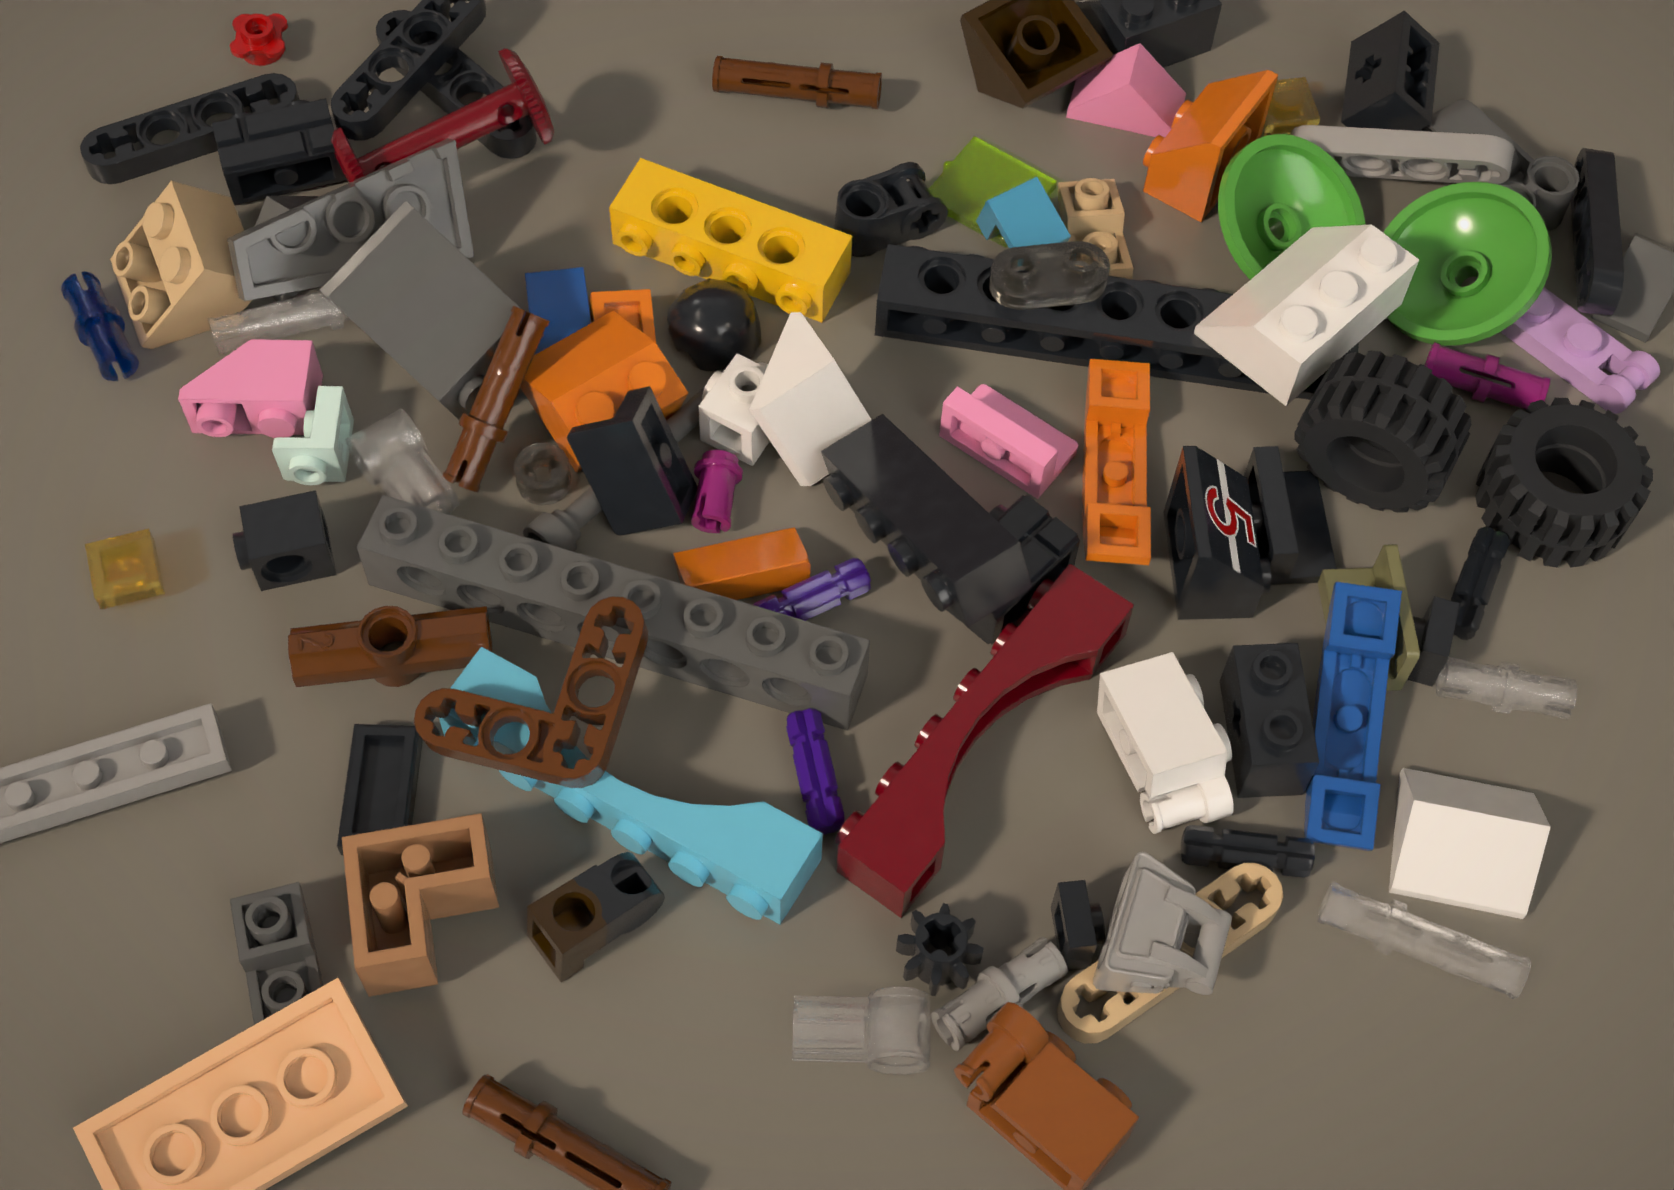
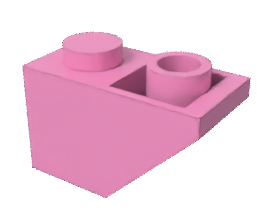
[178,339,323,438]

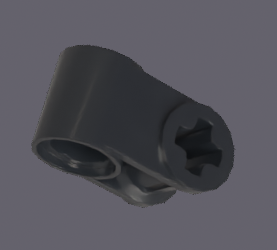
[834,162,948,257]

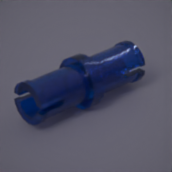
[61,271,139,381]

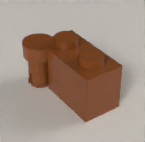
[954,1002,1139,1190]

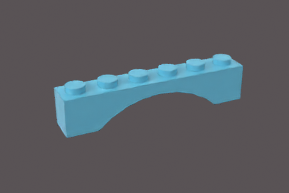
[439,647,823,925]

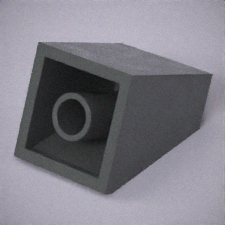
[320,201,544,421]

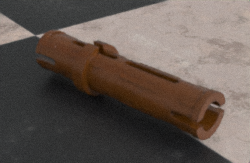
[712,56,882,109]
[441,306,550,493]
[462,1074,672,1190]

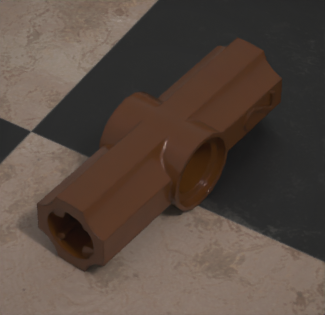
[288,606,493,687]

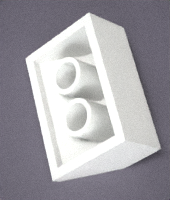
[1194,224,1419,406]

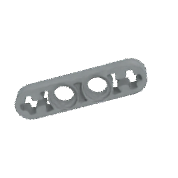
[1290,125,1515,184]

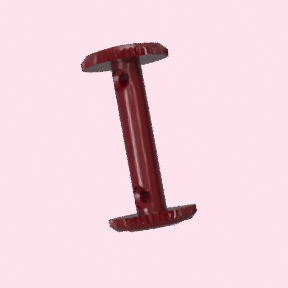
[331,48,554,183]

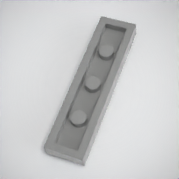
[0,703,232,843]

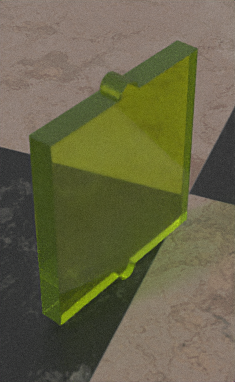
[929,136,1057,248]

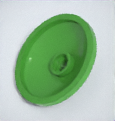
[1218,134,1366,280]
[1383,182,1552,346]

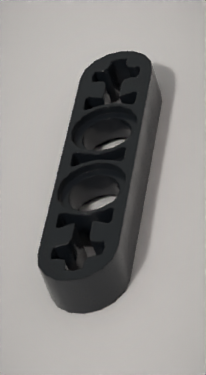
[331,0,486,141]
[376,10,537,159]
[80,73,300,184]
[1571,148,1624,317]

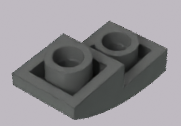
[230,882,323,1025]

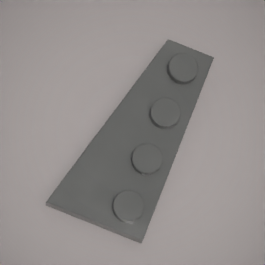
[227,138,474,301]

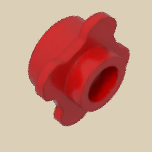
[229,13,288,66]

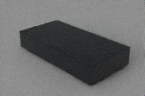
[337,724,423,855]

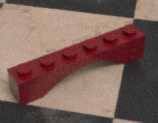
[835,564,1134,918]

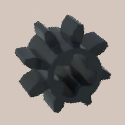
[896,903,984,996]

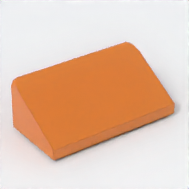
[673,527,811,600]

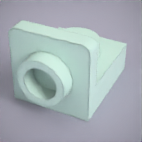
[272,386,354,485]

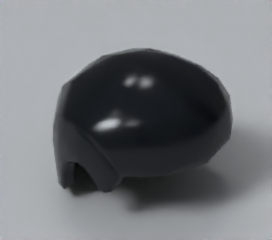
[667,278,761,371]

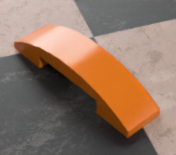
[1082,359,1151,565]

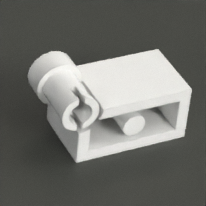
[1097,652,1233,834]

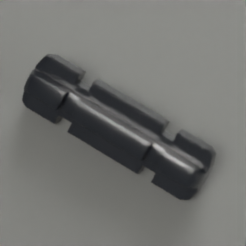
[1451,526,1510,640]
[1180,825,1315,878]

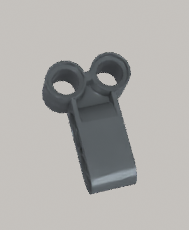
[1419,99,1579,231]

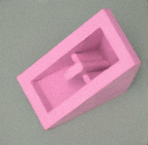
[1066,43,1186,137]

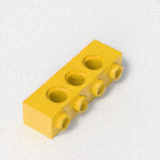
[609,158,852,323]

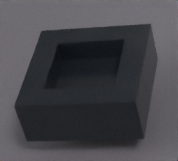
[1407,596,1460,687]
[1051,880,1105,971]

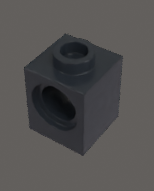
[233,490,337,591]

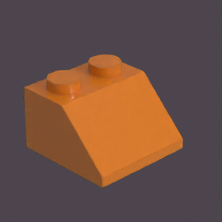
[1143,70,1278,222]
[520,310,689,473]

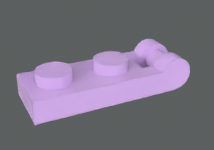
[1501,287,1660,414]

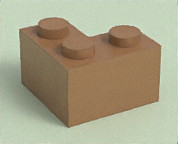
[342,813,499,997]

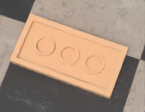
[73,978,408,1190]

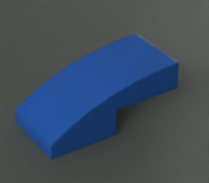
[525,267,591,355]

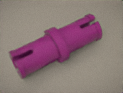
[1424,342,1551,410]

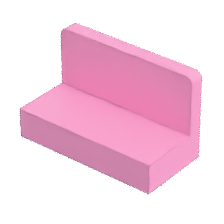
[939,384,1078,499]

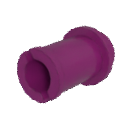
[691,450,743,533]

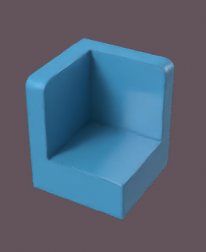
[976,177,1071,263]

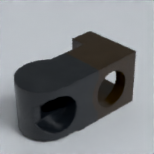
[527,852,665,983]

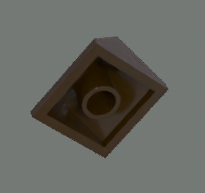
[960,0,1113,109]

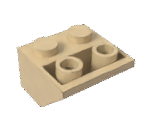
[110,181,252,349]

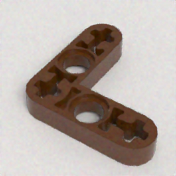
[414,596,648,788]

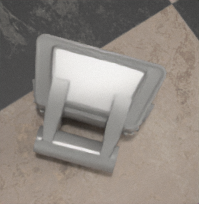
[1093,851,1232,995]

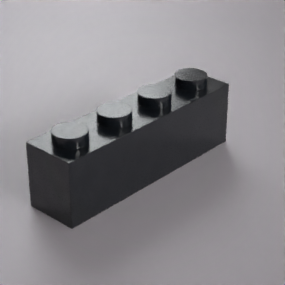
[821,414,1032,628]

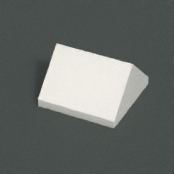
[749,312,872,486]
[1389,768,1551,919]

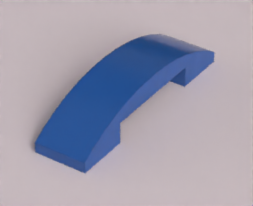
[1304,582,1402,851]

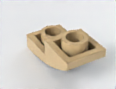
[1057,178,1134,279]

